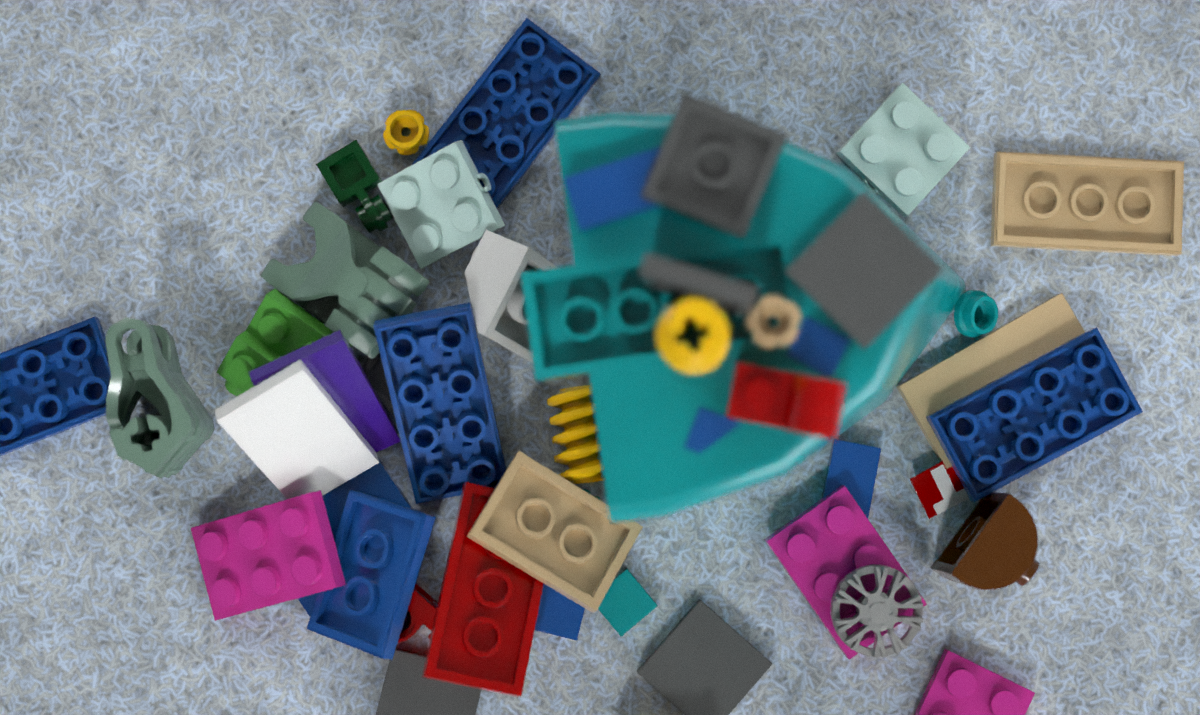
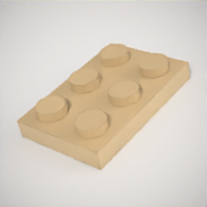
[466,451,643,613]

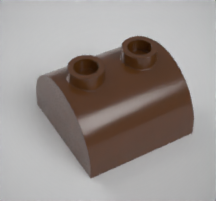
[931,492,1040,590]

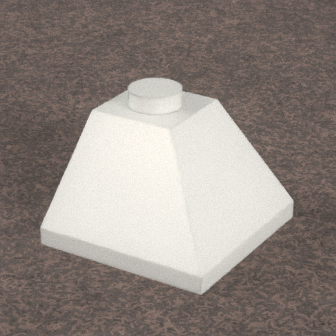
[464,230,558,363]

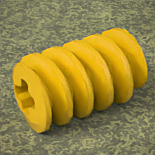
[656,298,729,375]
[547,385,604,484]

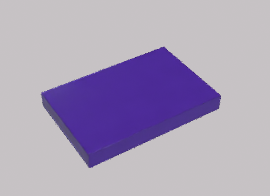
[249,330,401,453]

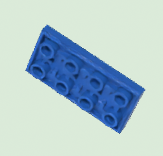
[412,18,601,209]
[373,302,507,504]
[0,317,111,456]
[926,327,1143,502]

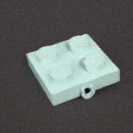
[836,83,970,217]
[377,140,505,269]

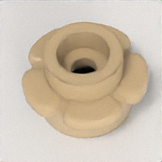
[746,294,801,349]

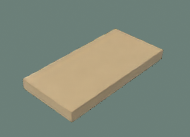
[990,151,1184,256]
[897,293,1085,469]

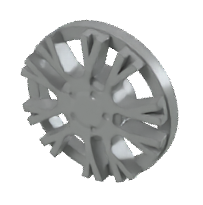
[830,564,923,658]

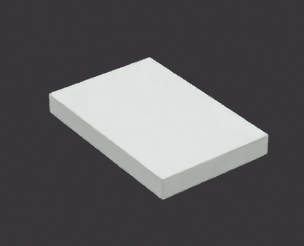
[214,360,379,499]

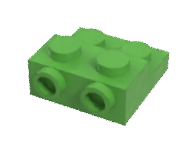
[216,289,352,396]

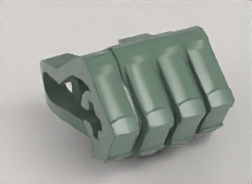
[260,202,429,359]
[105,317,215,478]

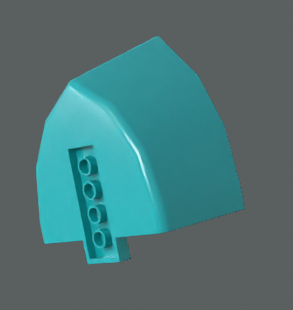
[521,113,966,523]

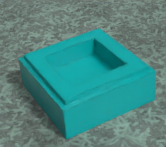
[598,568,658,637]

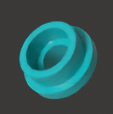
[954,290,998,338]

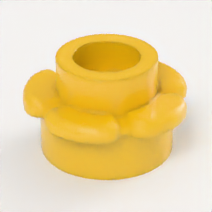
[383,109,430,155]

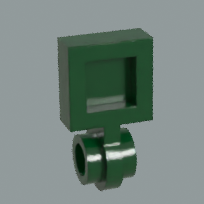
[316,140,394,233]

